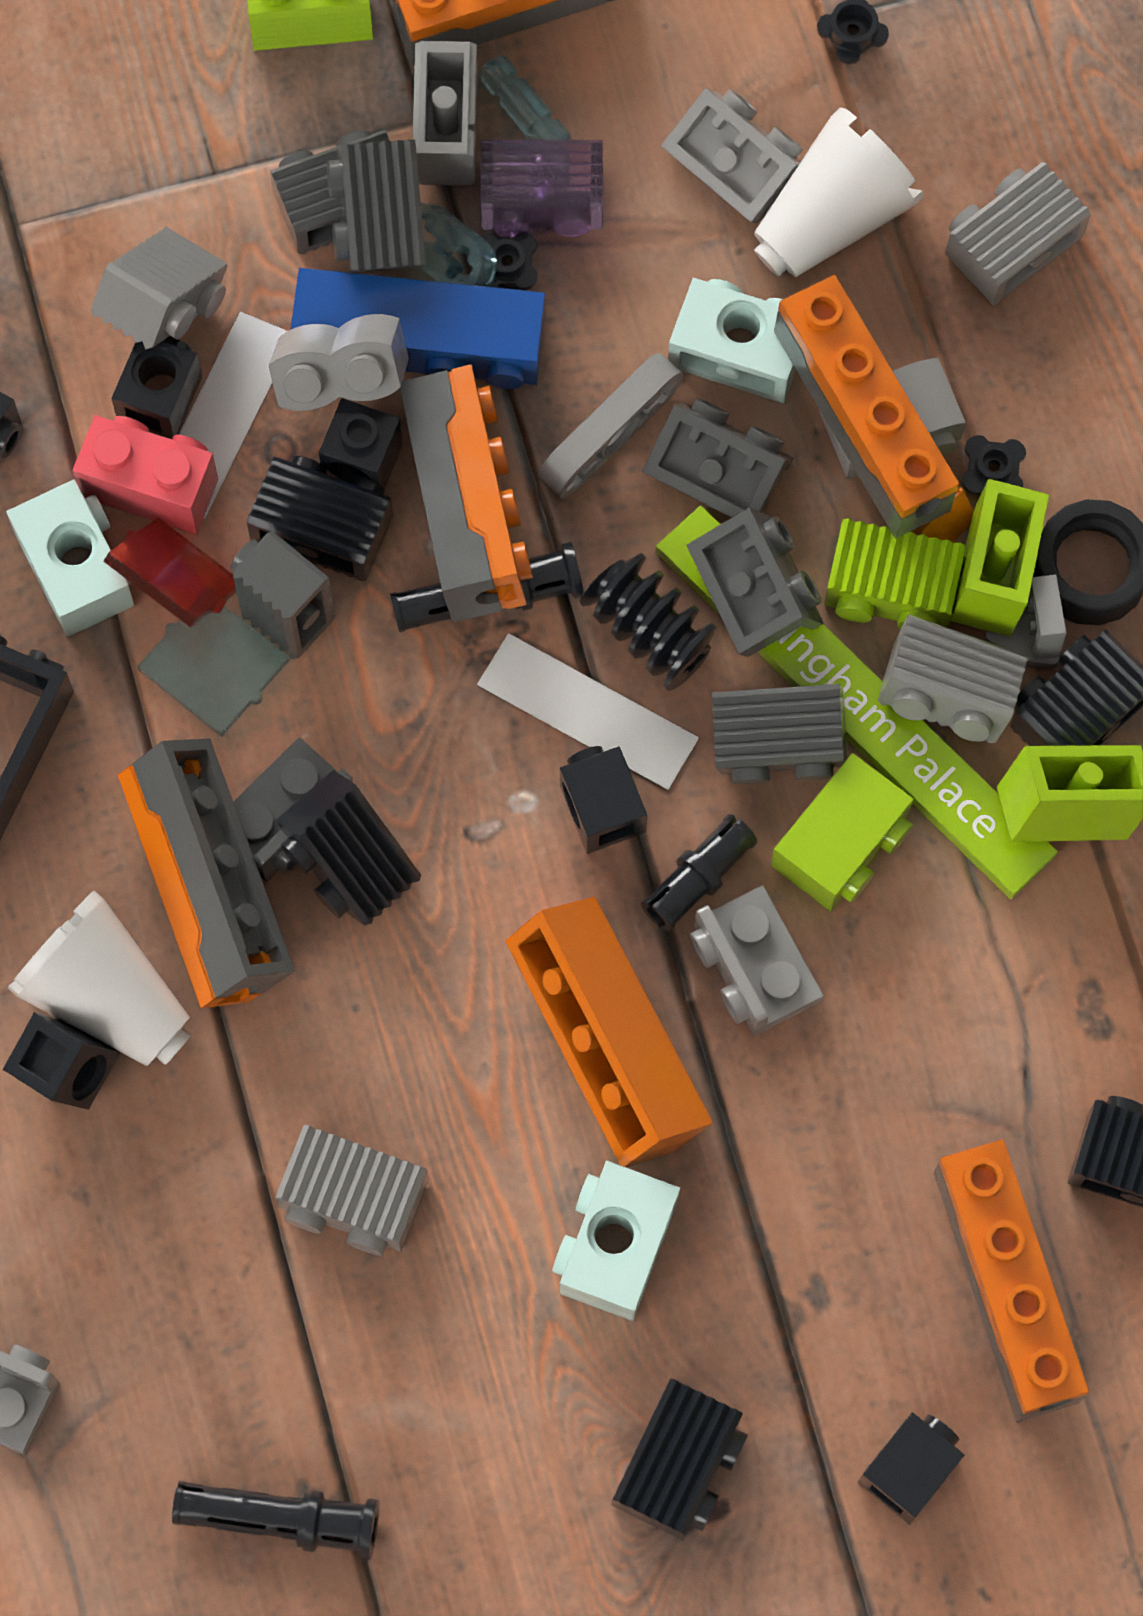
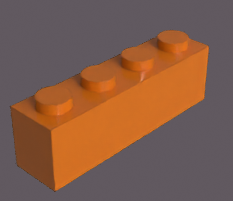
[505,897,713,1167]

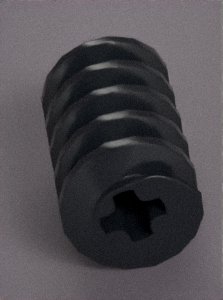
[579,553,717,691]

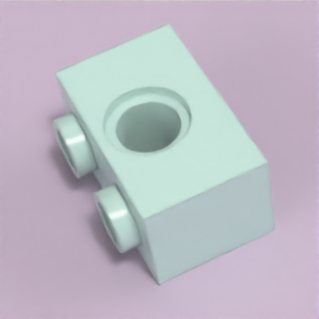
[668,278,796,404]
[6,479,138,638]
[552,1160,680,1321]

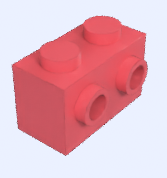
[72,415,219,535]

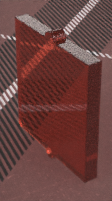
[103,518,237,628]

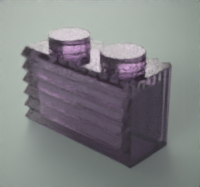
[480,140,603,237]

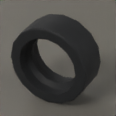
[1033,499,1143,626]

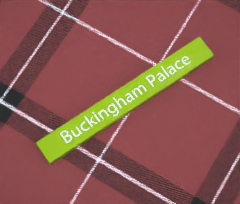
[655,505,1058,900]

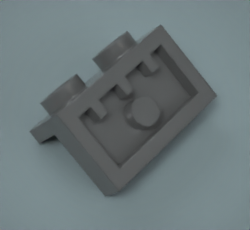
[642,398,794,517]
[686,507,823,657]
[234,737,353,882]

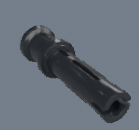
[390,542,584,633]
[172,1481,380,1560]

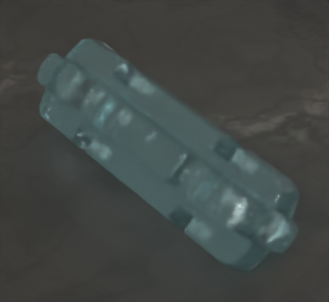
[480,55,571,160]

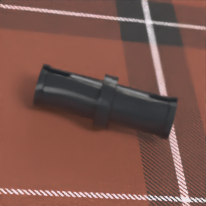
[641,814,758,932]

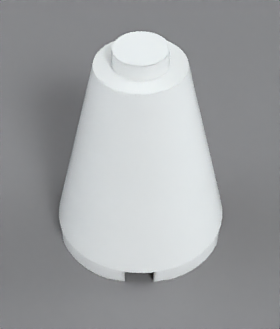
[754,107,924,277]
[8,891,191,1066]

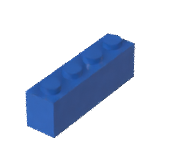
[290,268,545,389]

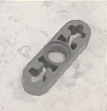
[538,353,684,499]

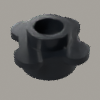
[817,0,889,64]
[476,232,538,290]
[961,435,1026,495]

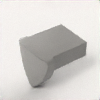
[984,575,1066,669]

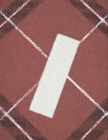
[179,312,287,519]
[477,633,699,790]

